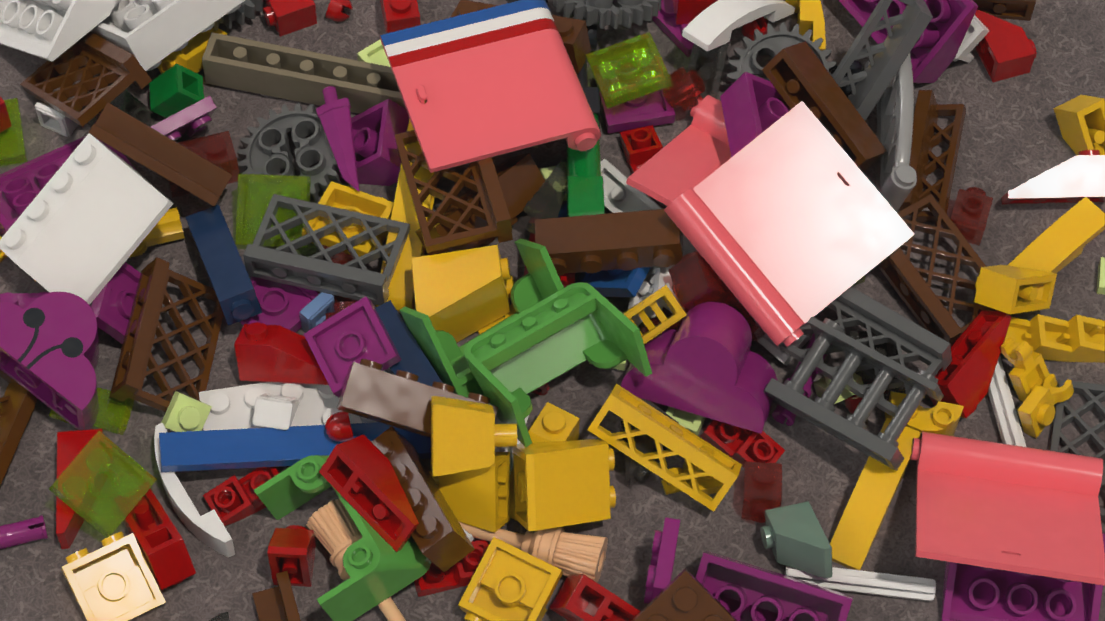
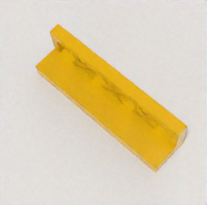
[587,384,742,512]

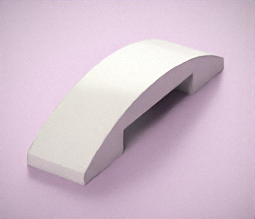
[682,0,795,51]
[154,423,235,558]

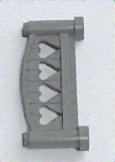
[864,26,917,212]

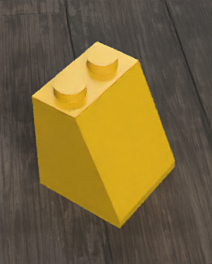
[411,245,514,343]
[512,439,616,531]

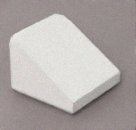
[34,102,78,137]
[253,393,299,430]

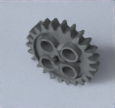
[553,0,661,29]
[726,22,837,83]
[237,103,341,203]

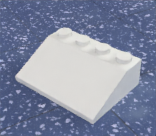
[0,0,120,62]
[91,0,245,71]
[0,133,173,305]

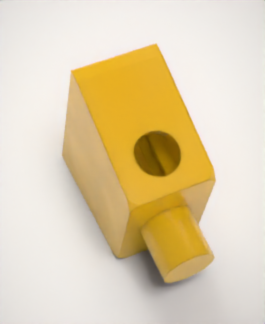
[431,396,517,476]
[429,452,510,532]

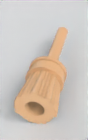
[306,499,406,621]
[459,522,608,582]

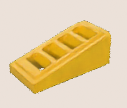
[623,285,687,344]

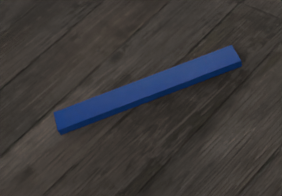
[159,422,431,472]

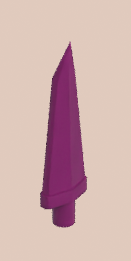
[316,86,359,192]

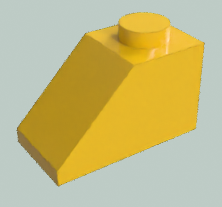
[1053,95,1105,155]
[974,265,1057,314]

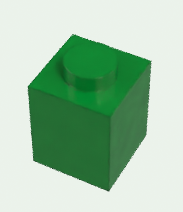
[149,63,204,118]

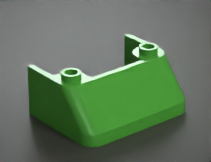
[400,238,564,397]
[464,282,652,447]
[254,455,431,621]

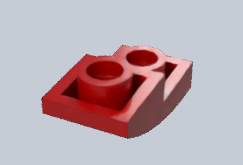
[620,125,663,174]
[699,419,785,478]
[203,467,280,526]
[414,540,489,597]

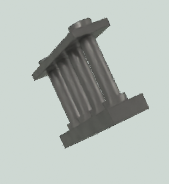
[764,316,944,471]

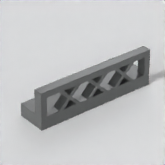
[832,0,933,120]

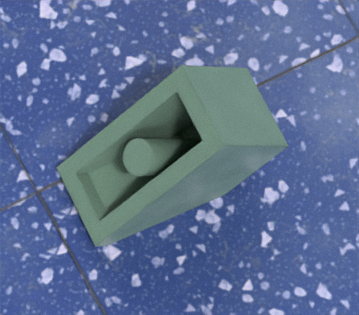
[761,501,832,579]

